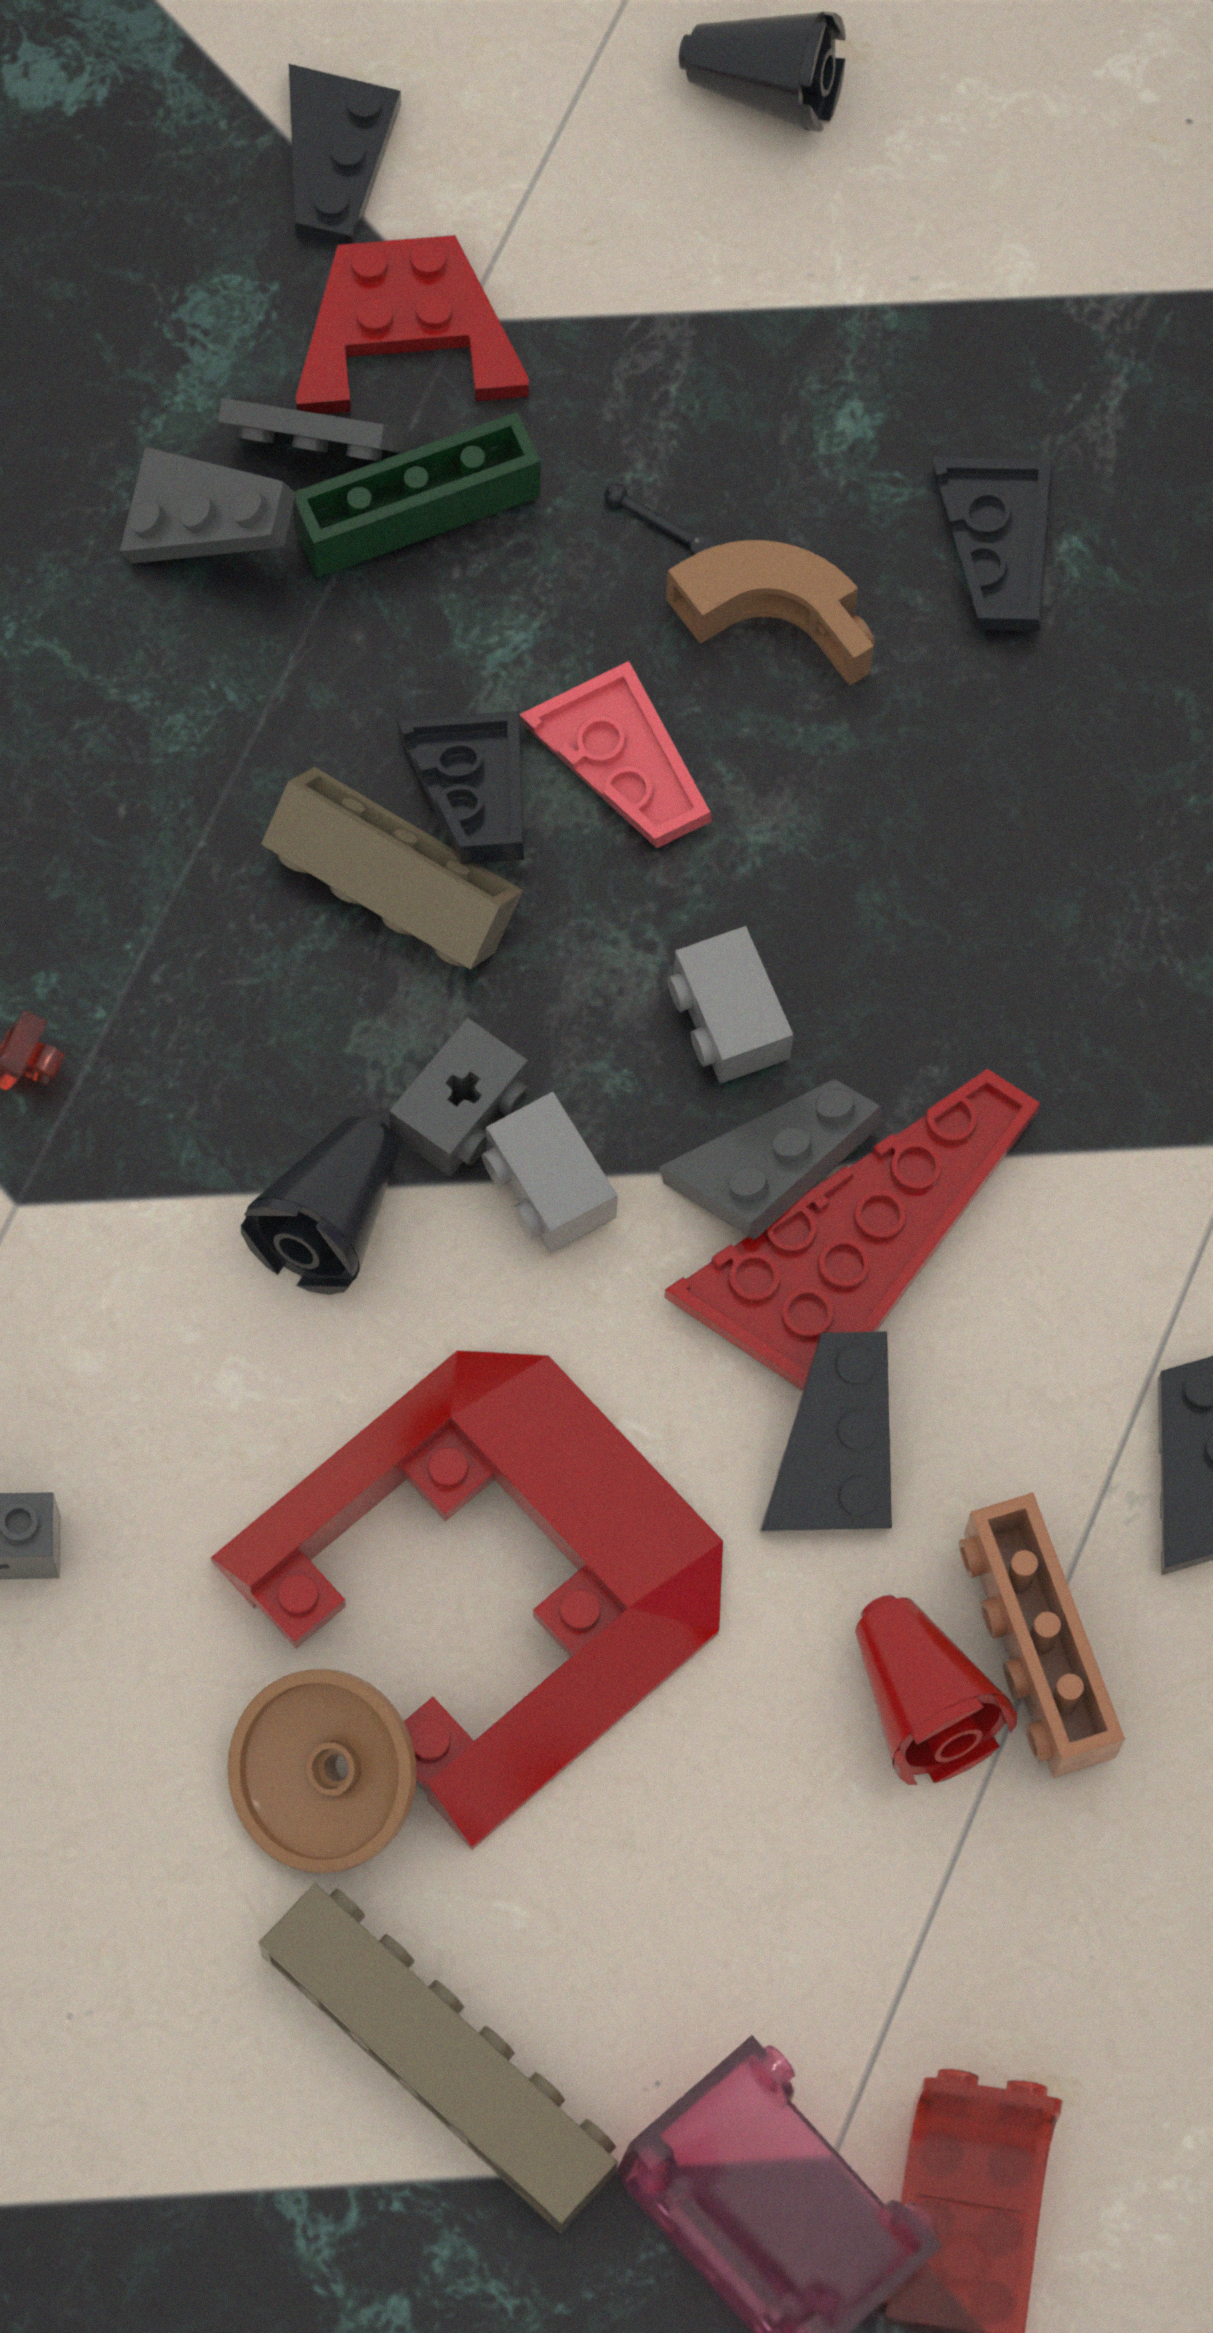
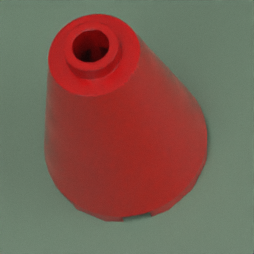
[855,1595,1017,1785]

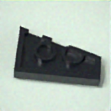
[289,64,401,245]

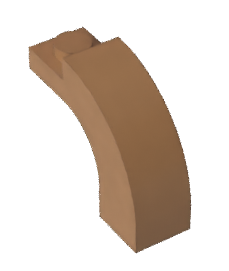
[666,540,875,686]

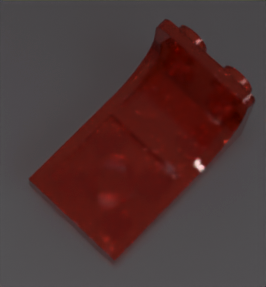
[884,2069,1063,2333]

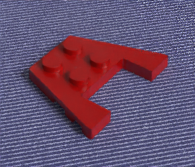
[296,235,529,414]

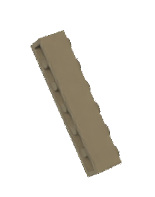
[259,1883,618,2234]

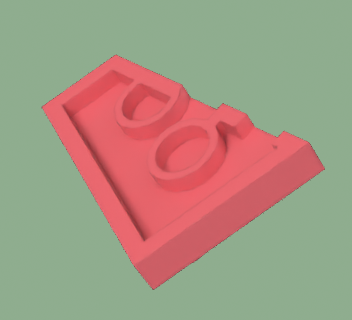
[519,661,712,848]

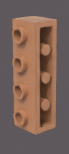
[958,1492,1125,1778]

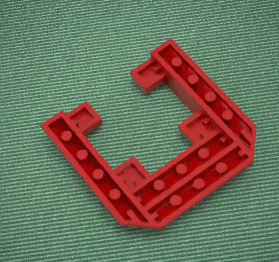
[211,1350,723,1850]

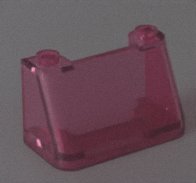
[618,2035,943,2333]

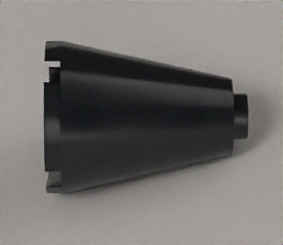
[679,11,846,132]
[241,1116,398,1295]

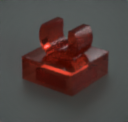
[0,1010,65,1091]

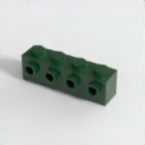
[292,412,541,578]

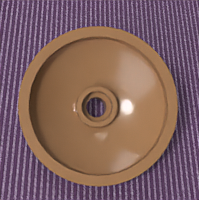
[228,1669,417,1873]

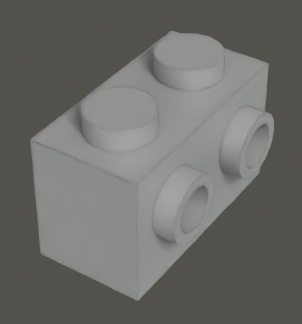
[667,926,793,1084]
[481,1091,618,1254]

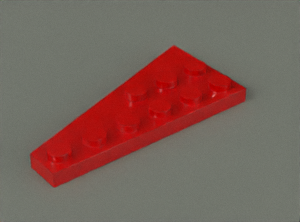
[664,1069,1040,1391]

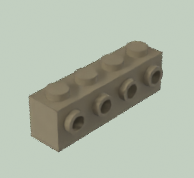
[261,767,523,969]

